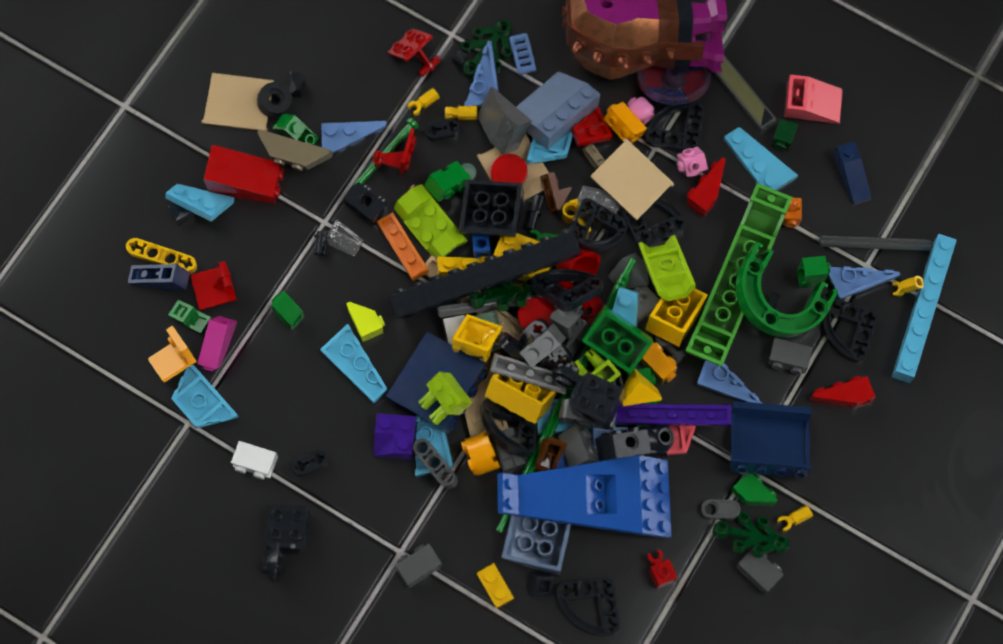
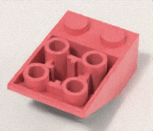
[784,75,842,124]

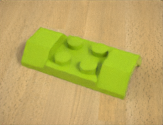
[394,184,468,259]
[638,235,696,301]

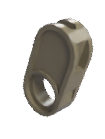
[583,144,605,170]

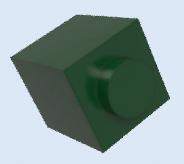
[771,119,798,151]

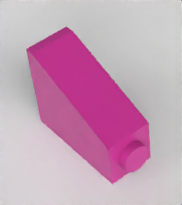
[198,316,237,371]

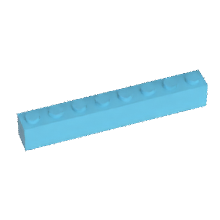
[891,234,957,384]

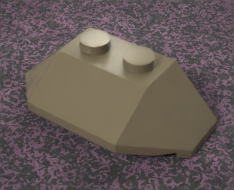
[257,129,333,171]

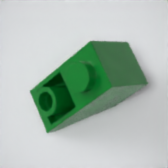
[273,114,319,145]
[271,291,304,330]
[731,473,778,507]

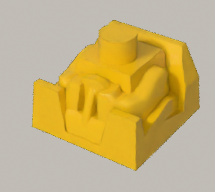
[452,314,503,362]

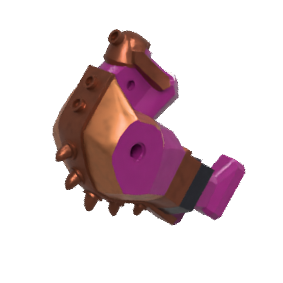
[562,0,727,80]

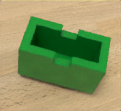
[424,161,471,202]
[797,256,830,288]

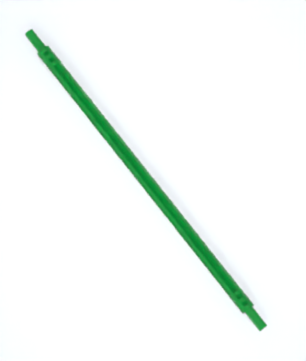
[496,258,636,534]

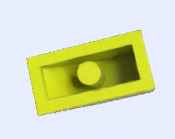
[346,302,385,342]

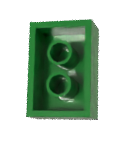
[582,305,653,374]

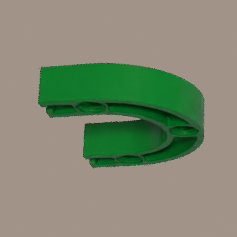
[736,242,839,338]

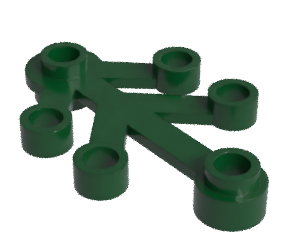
[461,20,512,77]
[469,279,537,312]
[712,512,790,558]

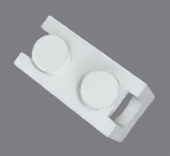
[231,441,278,480]

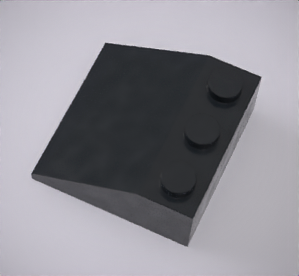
[459,180,525,237]

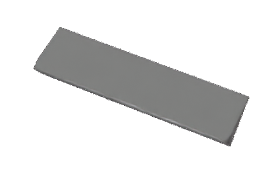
[490,353,566,395]

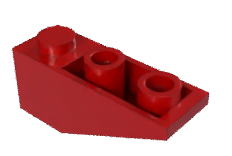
[686,157,726,217]
[810,375,876,408]

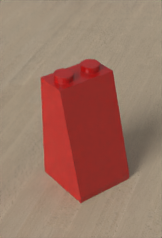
[204,145,284,204]

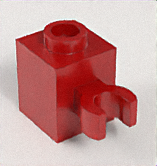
[647,549,678,589]

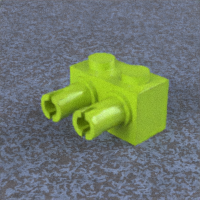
[571,348,621,383]
[418,372,473,425]

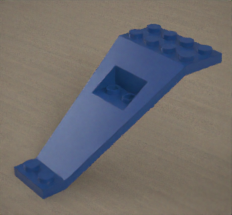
[497,455,672,539]

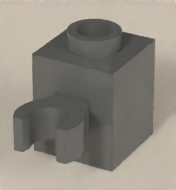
[550,305,583,340]

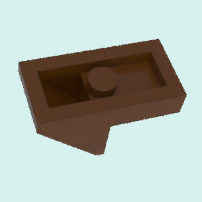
[540,172,572,212]

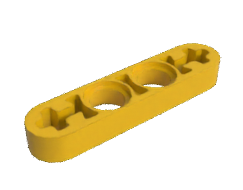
[126,238,197,274]

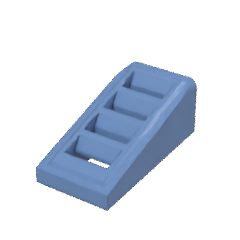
[509,33,536,75]

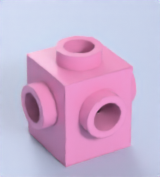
[677,147,708,177]

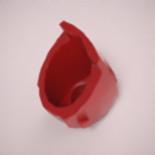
[556,249,600,275]

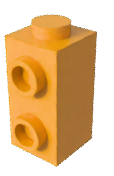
[604,102,647,143]
[640,342,677,385]

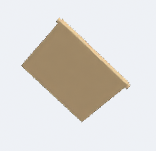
[201,73,274,131]
[477,133,549,202]
[590,138,674,221]

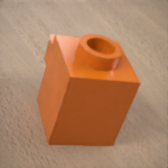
[782,198,802,228]

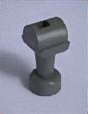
[655,336,687,364]

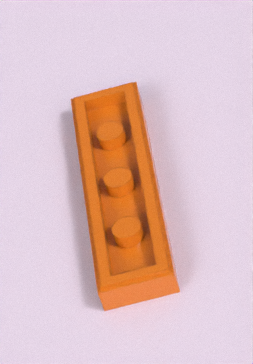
[376,212,429,281]

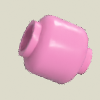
[627,97,654,124]

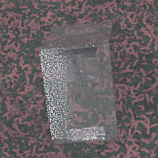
[327,220,364,256]

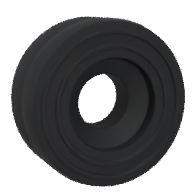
[257,82,292,118]

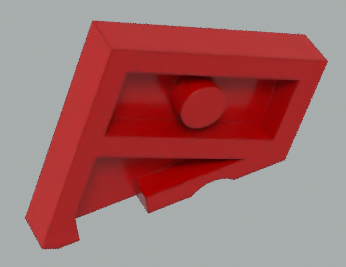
[571,107,613,146]

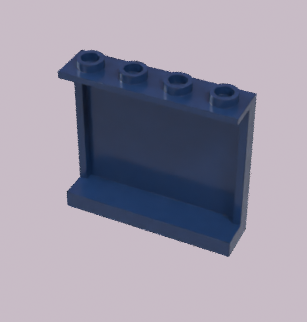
[386,332,489,434]
[730,401,812,478]

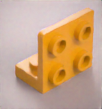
[148,326,197,382]

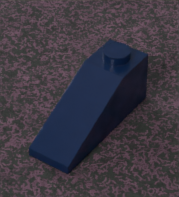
[833,142,871,205]
[128,264,190,290]

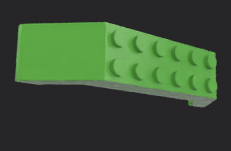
[686,183,793,367]

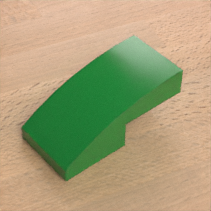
[168,299,212,336]

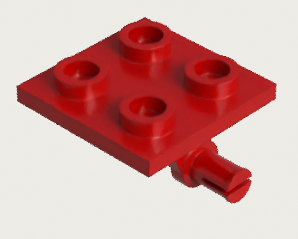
[388,29,442,77]
[373,128,417,176]
[190,261,237,311]

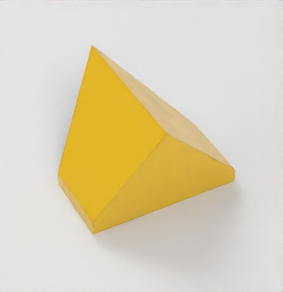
[622,369,662,406]

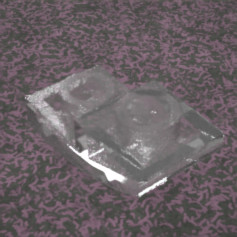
[577,186,619,213]

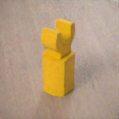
[407,88,440,117]
[445,106,477,120]
[892,276,924,297]
[777,505,813,532]

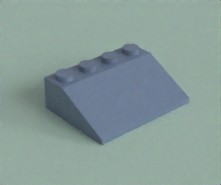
[517,71,600,150]
[502,516,571,576]

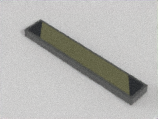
[713,55,776,131]

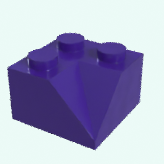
[374,413,417,460]

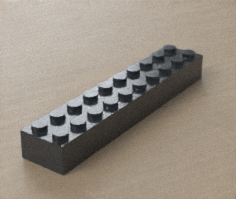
[390,229,583,319]

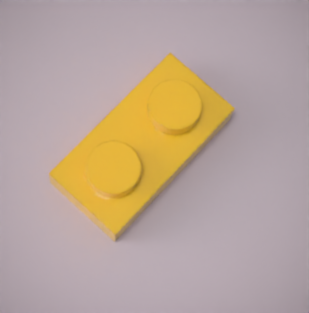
[477,563,514,609]

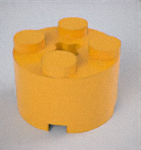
[461,431,501,476]

